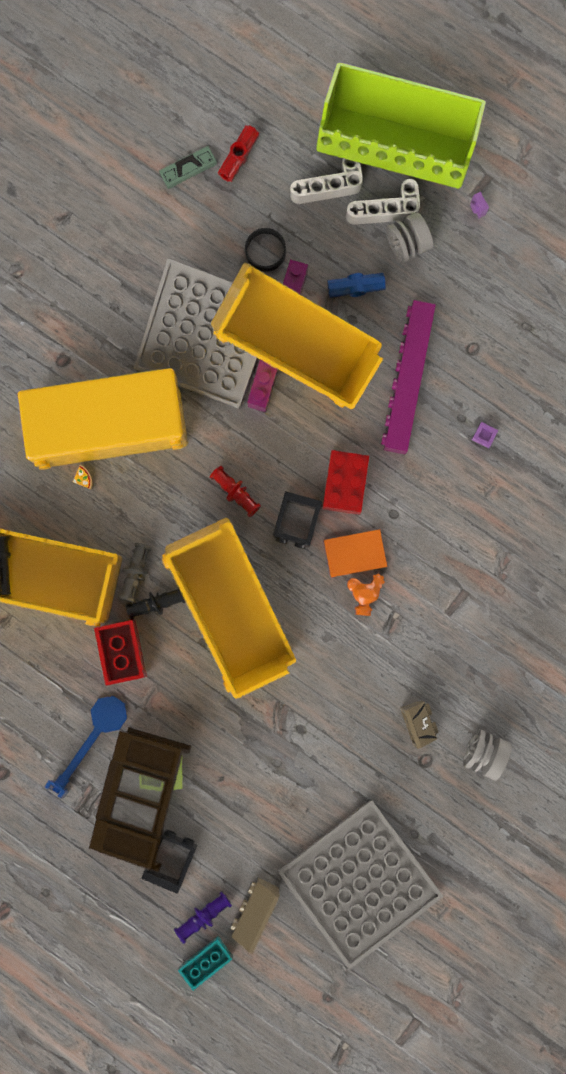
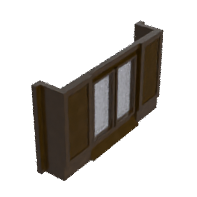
[89,727,192,872]

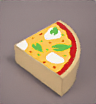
[73,465,93,490]

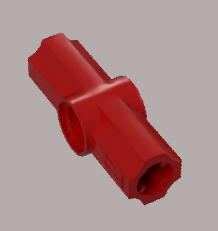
[218,125,260,182]

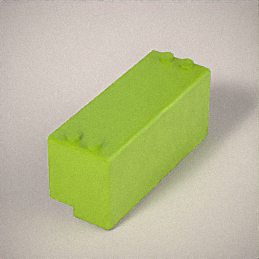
[316,63,486,189]

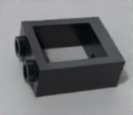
[273,491,322,549]
[141,829,197,894]

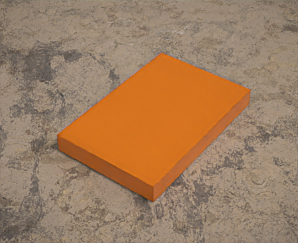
[323,529,387,578]

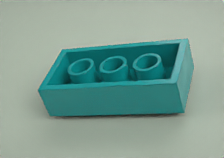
[178,936,233,991]

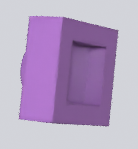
[470,192,489,218]
[472,422,498,448]

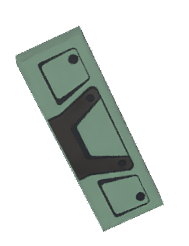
[159,146,217,189]

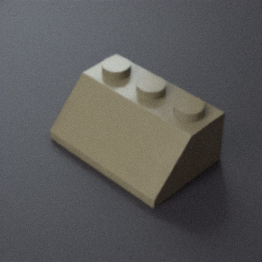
[230,877,279,954]

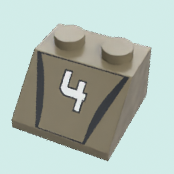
[400,700,439,749]

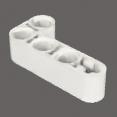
[290,159,363,204]
[346,179,420,225]

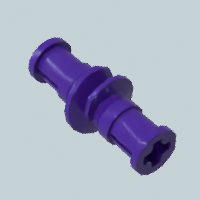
[174,891,232,944]

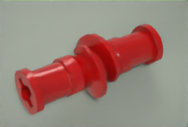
[210,466,261,517]

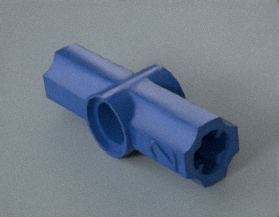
[327,273,386,298]

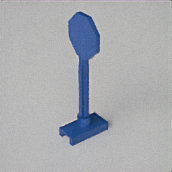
[44,696,127,798]

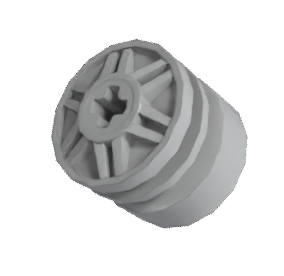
[386,212,433,263]
[463,729,512,781]

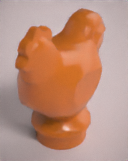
[347,573,385,616]

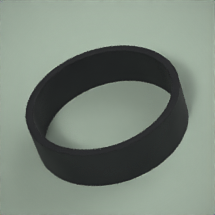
[245,228,286,272]

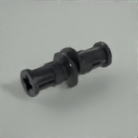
[126,587,186,620]

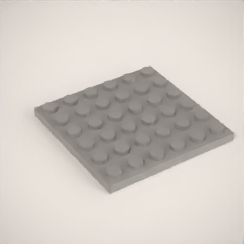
[134,258,257,408]
[278,799,444,970]

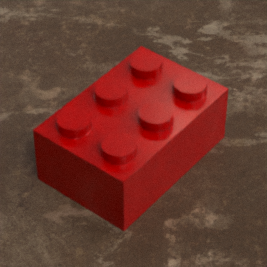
[322,450,369,515]
[94,620,147,686]

